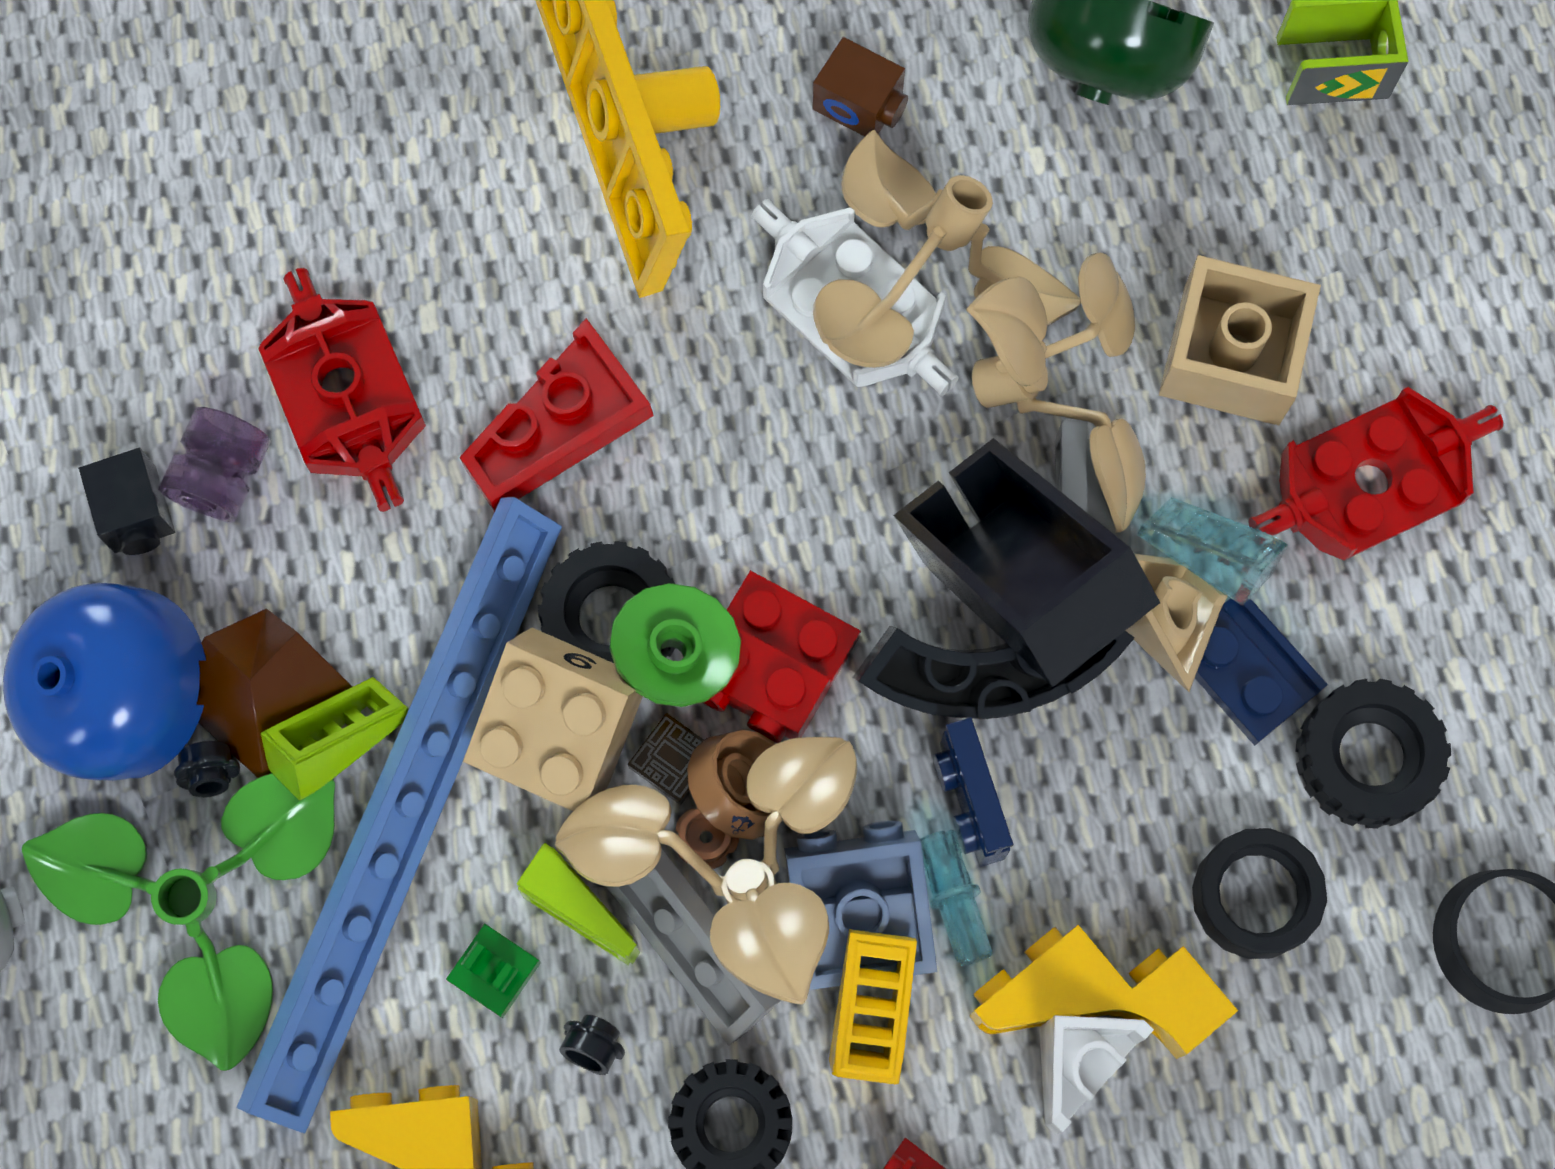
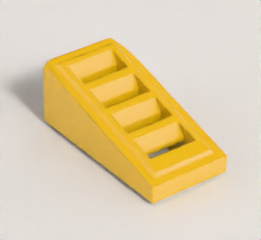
[829,929,917,1084]

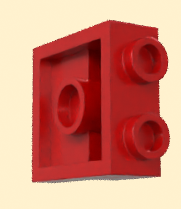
[701,570,861,743]

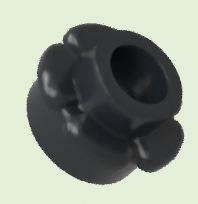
[174,741,241,798]
[559,1015,625,1075]

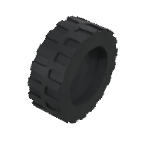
[538,541,675,663]
[1295,679,1451,829]

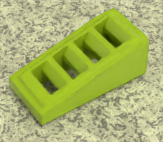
[261,677,409,800]
[516,842,640,965]

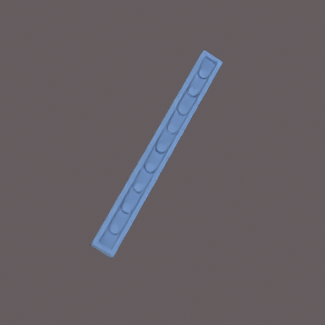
[236,497,562,1134]

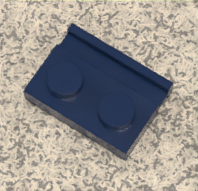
[1195,589,1328,746]
[933,717,1014,867]

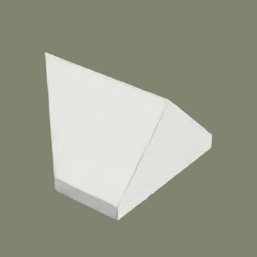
[1039,1015,1154,1135]

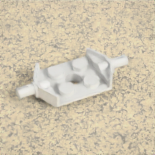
[751,199,959,397]

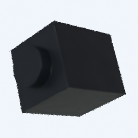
[78,447,175,555]

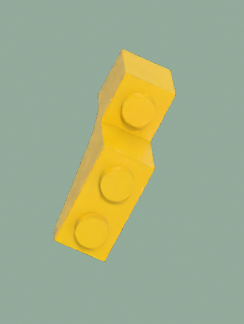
[969,925,1238,1059]
[330,1085,534,1169]

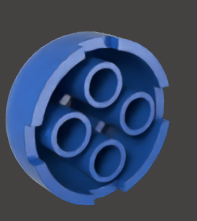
[3,583,206,781]

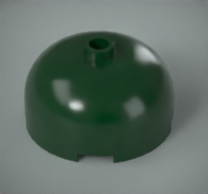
[1028,0,1214,105]

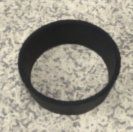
[1433,869,1555,1014]

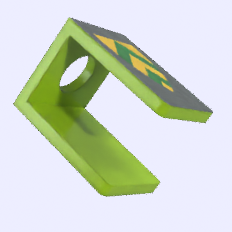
[1276,0,1409,105]

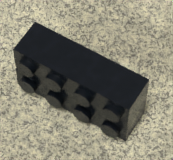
[893,438,1160,687]

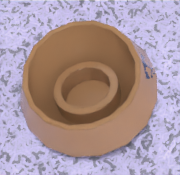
[687,730,775,840]

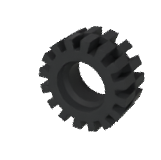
[668,1059,793,1169]

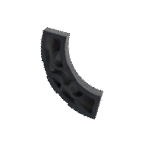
[852,626,1135,719]

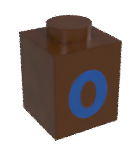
[812,37,908,137]

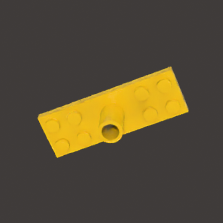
[535,0,720,298]

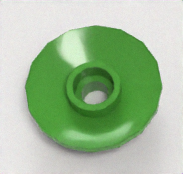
[609,583,741,707]

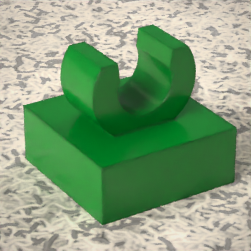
[446,923,541,1019]

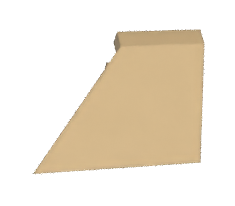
[1125,554,1228,692]

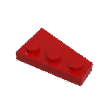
[459,318,654,512]

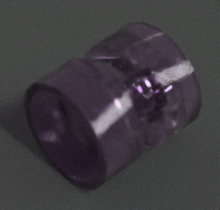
[158,407,271,522]

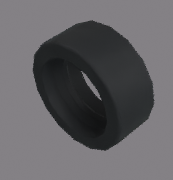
[1192,828,1327,959]

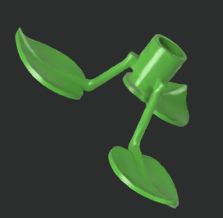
[22,773,335,1071]

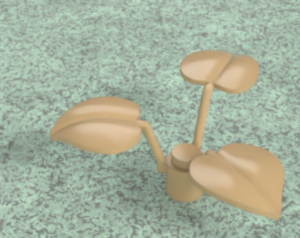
[813,130,1081,368]
[966,253,1146,533]
[555,737,857,1005]

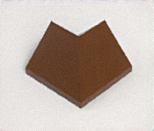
[197,608,353,778]

